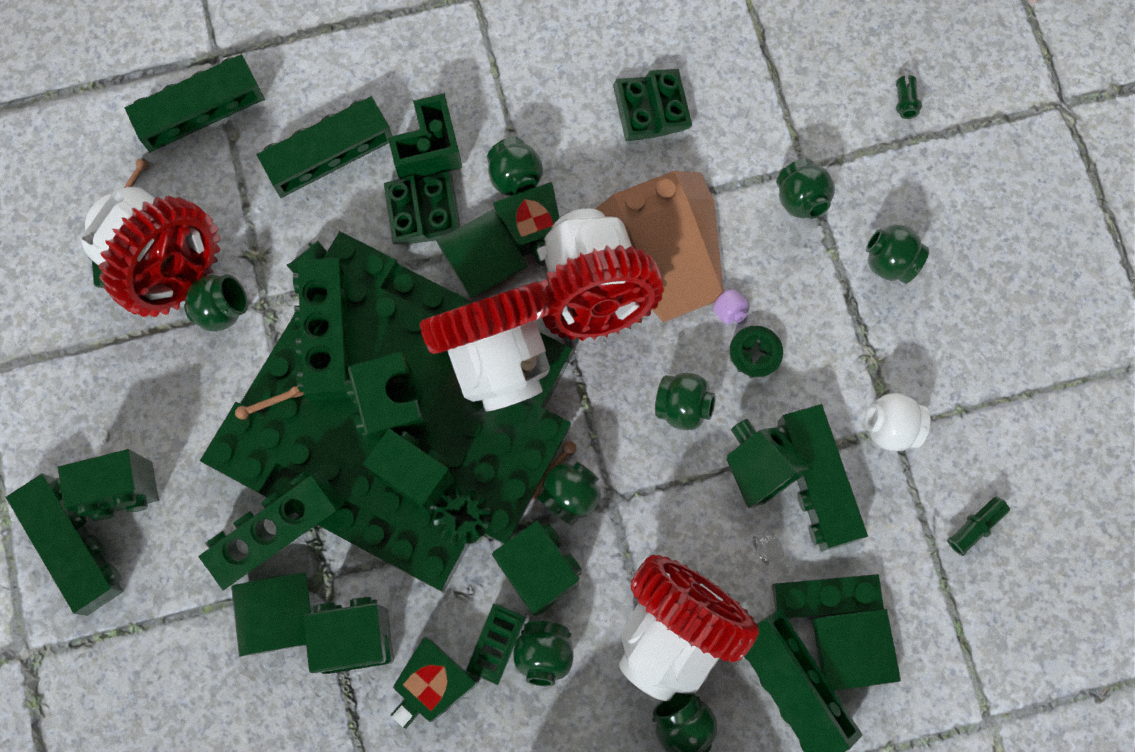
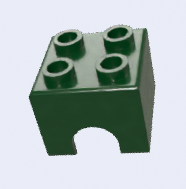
[344,352,429,446]
[492,521,582,617]
[303,597,394,674]

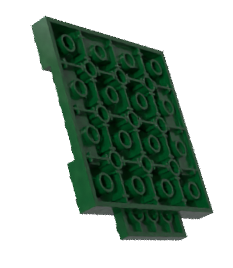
[200,231,573,593]

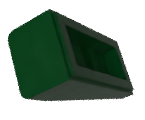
[465,603,527,685]

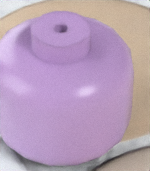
[713,289,749,324]

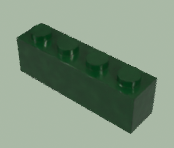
[124,54,265,153]
[256,96,392,198]
[775,404,868,552]
[5,473,124,616]
[744,608,863,752]

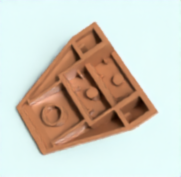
[595,171,724,323]

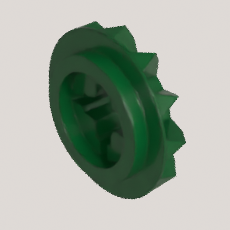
[729,326,783,378]
[434,488,491,545]

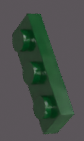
[772,574,884,619]

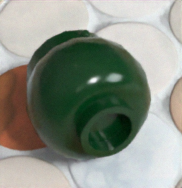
[486,137,543,196]
[776,158,835,219]
[866,224,929,284]
[184,274,248,332]
[655,373,716,431]
[538,461,601,526]
[513,621,574,687]
[652,692,717,752]

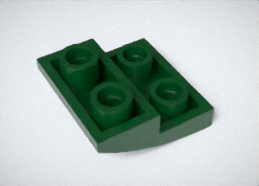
[613,69,692,141]
[384,171,461,245]
[436,209,528,298]
[231,573,311,657]
[812,609,901,691]

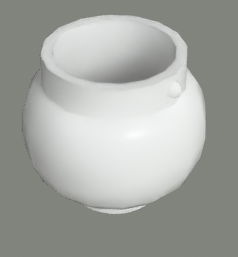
[865,393,930,451]

